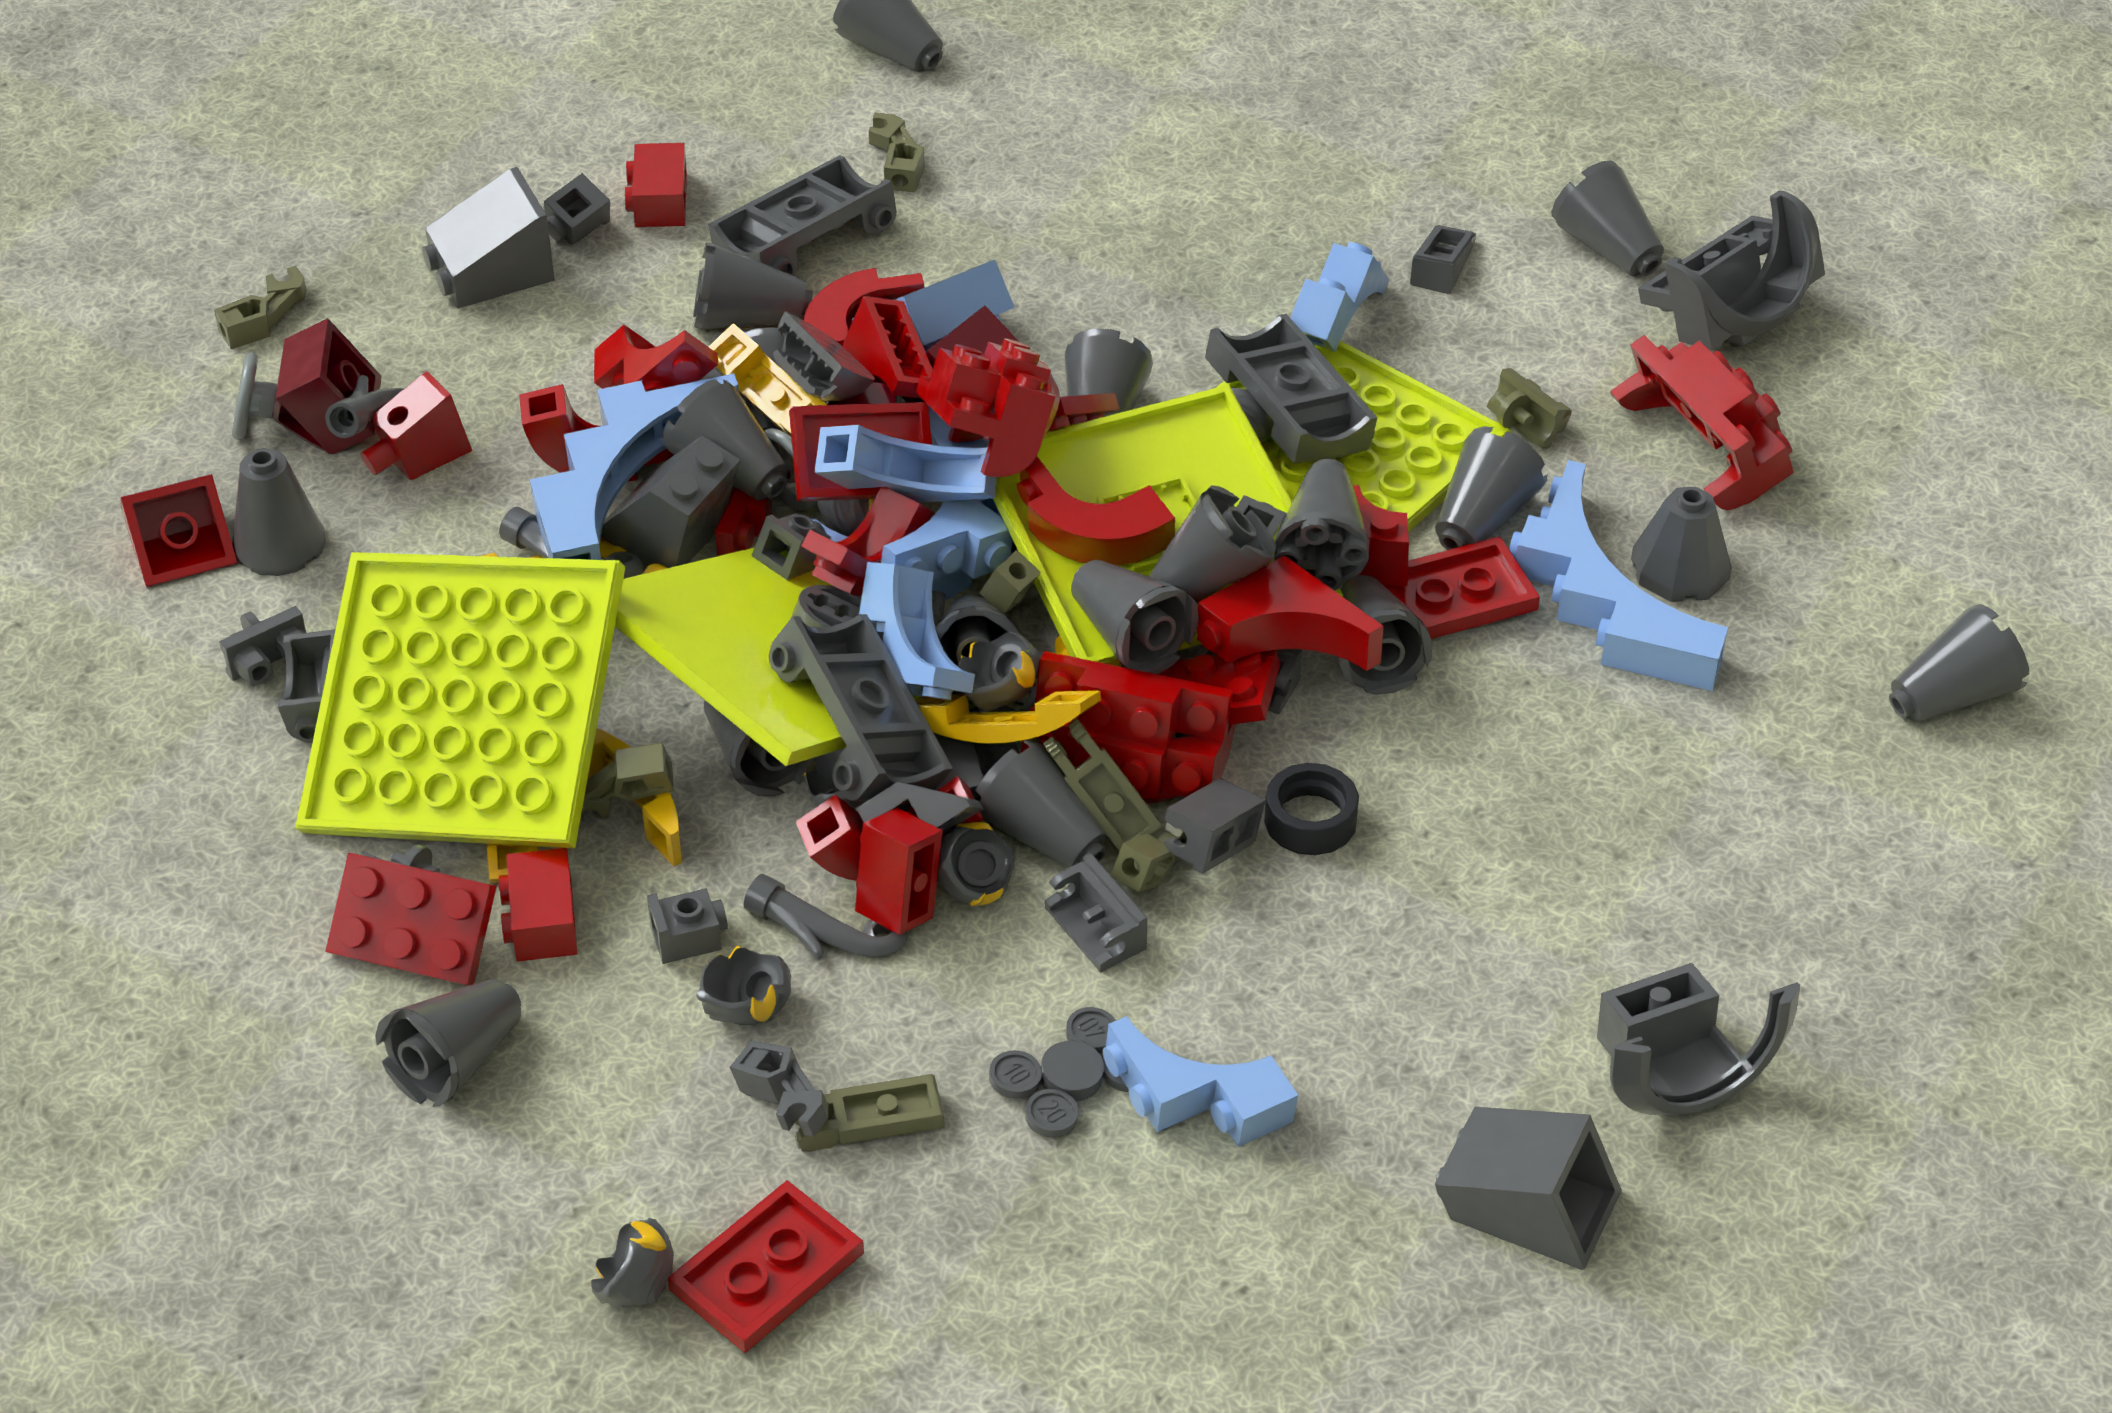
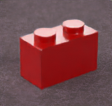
[625,142,687,227]
[855,807,942,935]
[499,848,578,962]

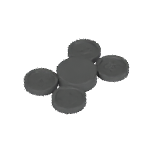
[989,1007,1129,1137]

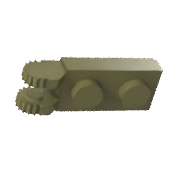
[1043,718,1164,852]
[795,1074,945,1152]

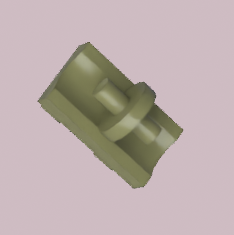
[1486,368,1572,448]

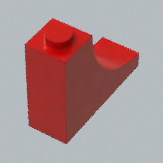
[843,296,933,398]
[1197,556,1383,671]

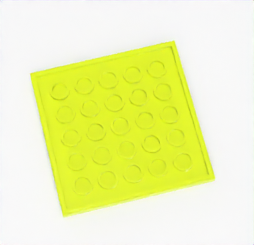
[1216,341,1513,532]
[295,552,625,848]

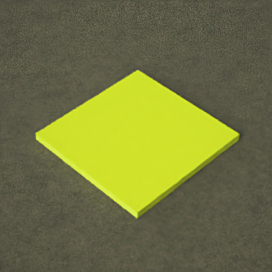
[993,385,1343,667]
[615,547,976,766]

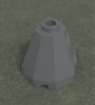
[1631,487,1732,602]

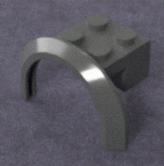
[1597,963,1801,1115]

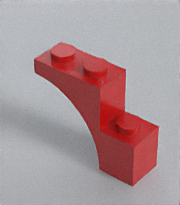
[594,324,718,392]

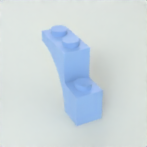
[1290,242,1389,352]
[815,425,997,503]
[859,562,975,700]
[1103,1016,1299,1147]

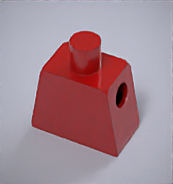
[360,371,473,480]

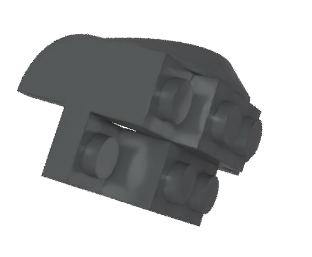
[1638,190,1825,350]

